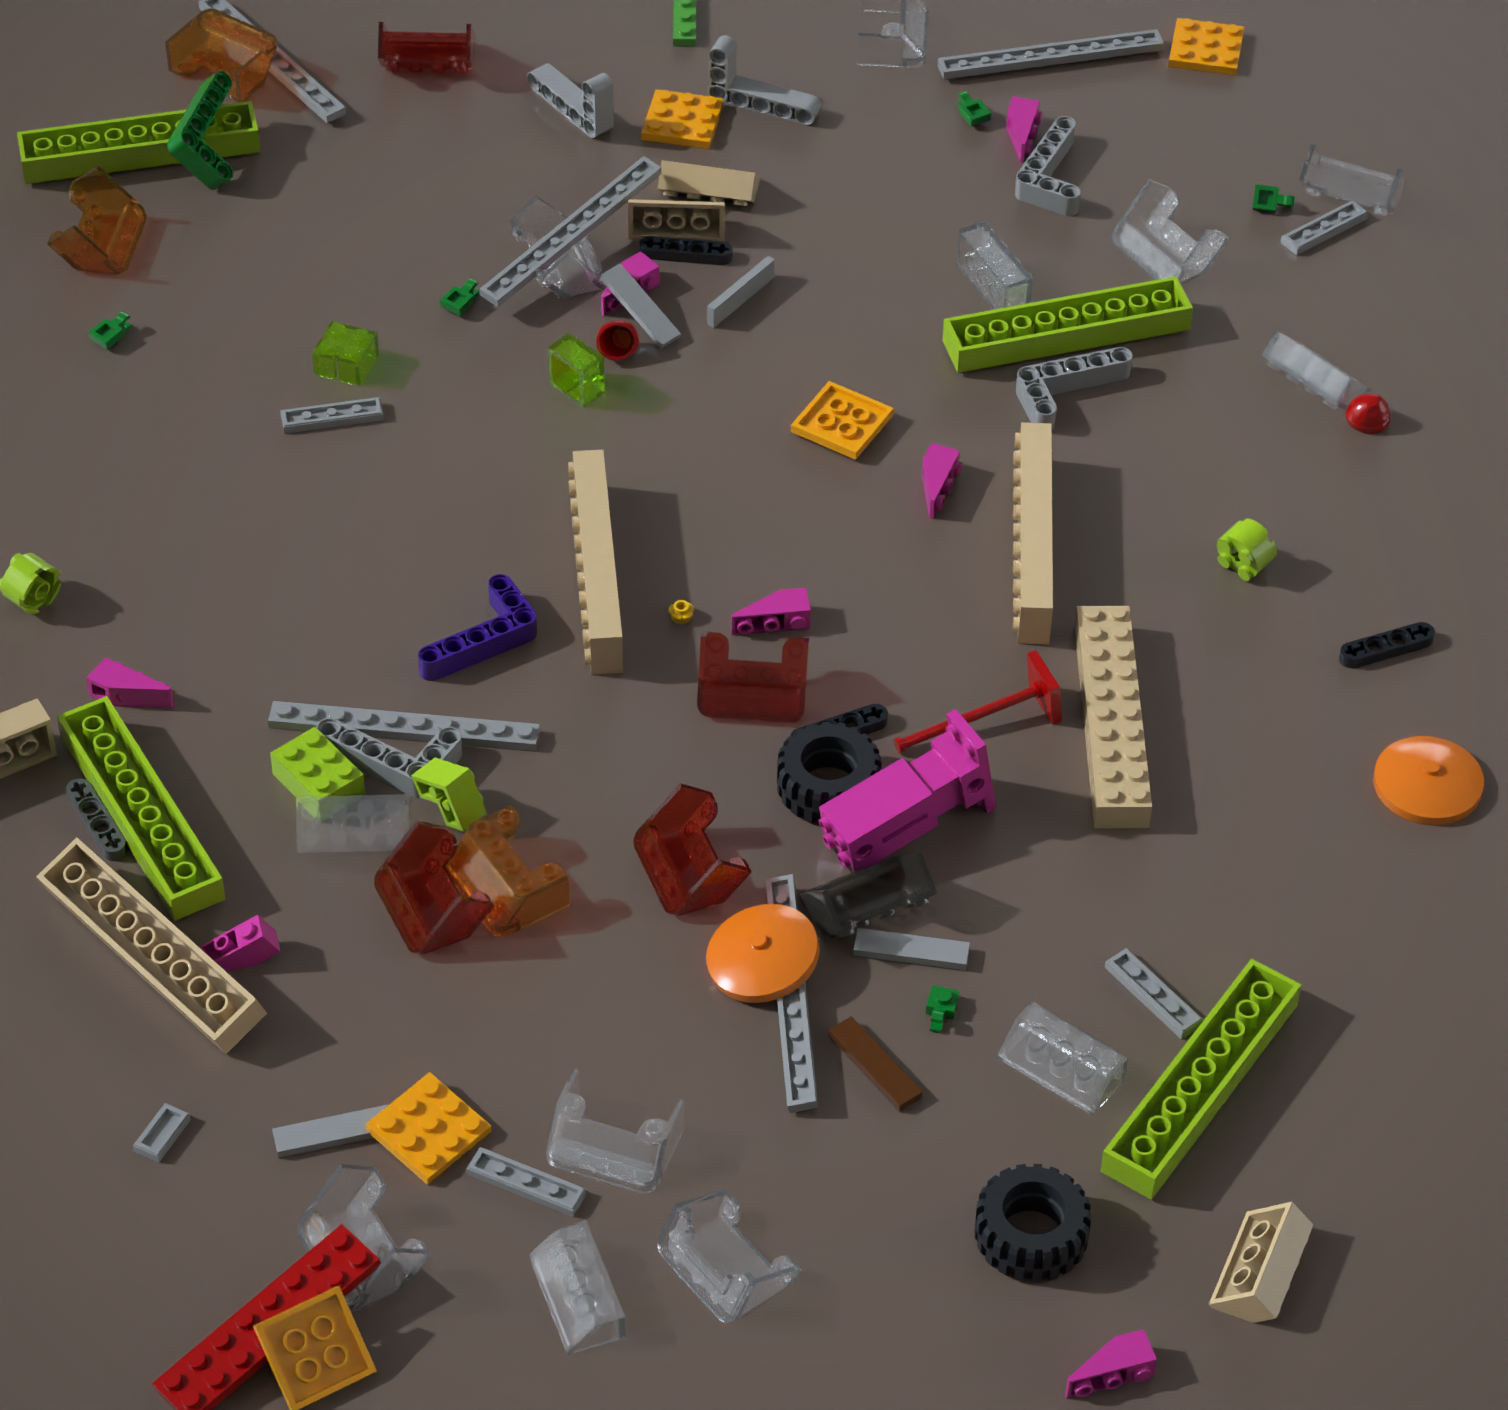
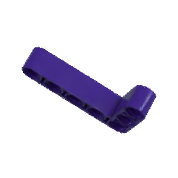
[418,574,537,681]

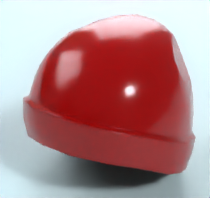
[596,320,640,361]
[1345,393,1390,434]

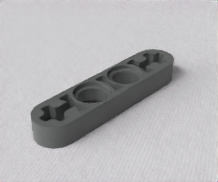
[66,779,127,861]

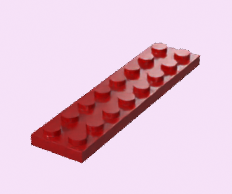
[152,1224,382,1410]

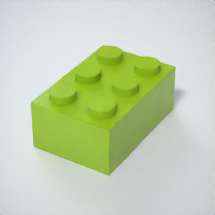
[270,727,365,822]

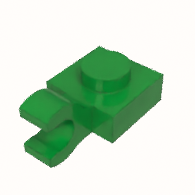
[956,91,991,127]
[1252,184,1295,212]
[440,278,480,316]
[88,311,132,350]
[925,985,960,1033]

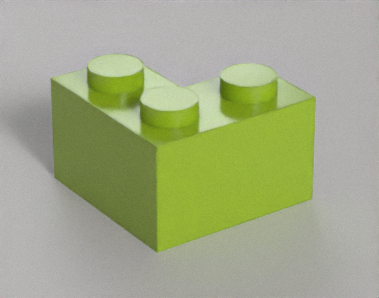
[411,757,487,832]

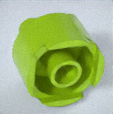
[1217,518,1277,581]
[0,553,61,614]

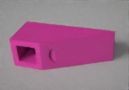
[1006,96,1043,162]
[601,251,660,316]
[922,443,963,519]
[731,587,811,635]
[86,657,174,708]
[199,915,281,971]
[1065,1329,1157,1399]

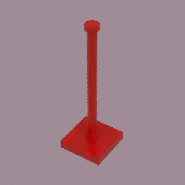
[894,650,1062,754]

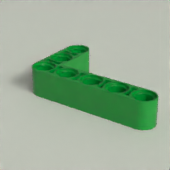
[167,70,234,190]

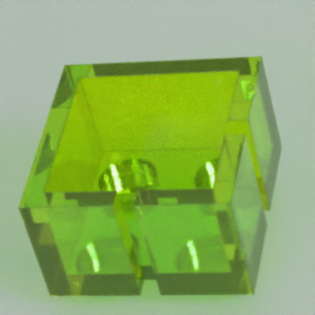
[312,321,379,386]
[548,333,605,408]

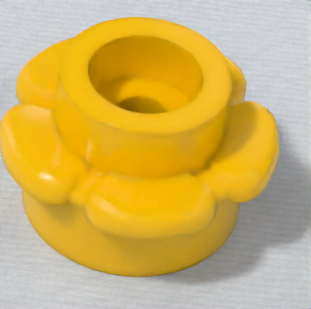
[668,600,694,624]

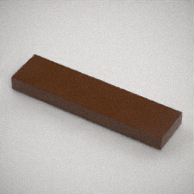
[828,1016,923,1112]

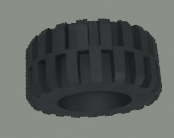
[777,722,882,823]
[974,1164,1092,1282]

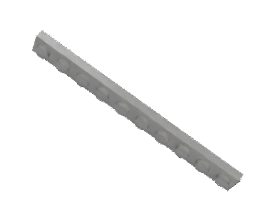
[198,0,346,123]
[938,29,1164,79]
[480,156,662,307]
[268,701,540,751]
[766,874,818,1113]

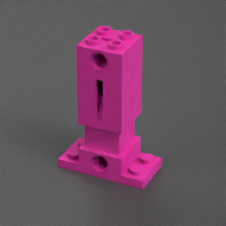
[818,709,996,875]

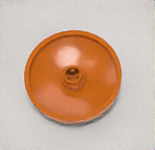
[1373,736,1484,825]
[706,904,820,1003]

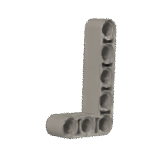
[708,35,822,125]
[527,63,614,138]
[1015,116,1081,216]
[1016,347,1133,430]
[316,718,463,798]

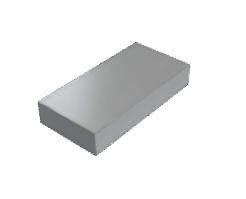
[133,1103,191,1163]

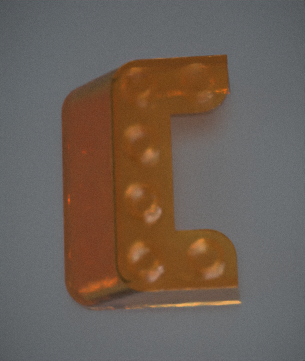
[165,9,277,102]
[47,165,147,275]
[445,805,570,937]

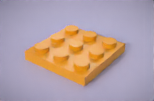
[1168,18,1244,76]
[641,89,723,149]
[791,381,894,460]
[365,1072,491,1185]
[253,1286,377,1410]

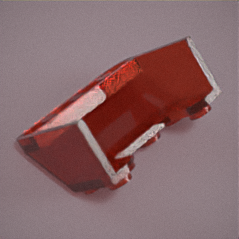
[378,22,476,73]
[697,631,810,722]
[633,783,752,916]
[374,820,494,955]

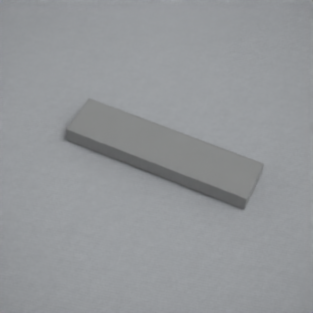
[1281,200,1368,256]
[707,256,775,328]
[600,263,681,349]
[280,397,384,434]
[853,928,970,970]
[1105,948,1203,1039]
[272,1104,388,1158]
[466,1147,587,1217]

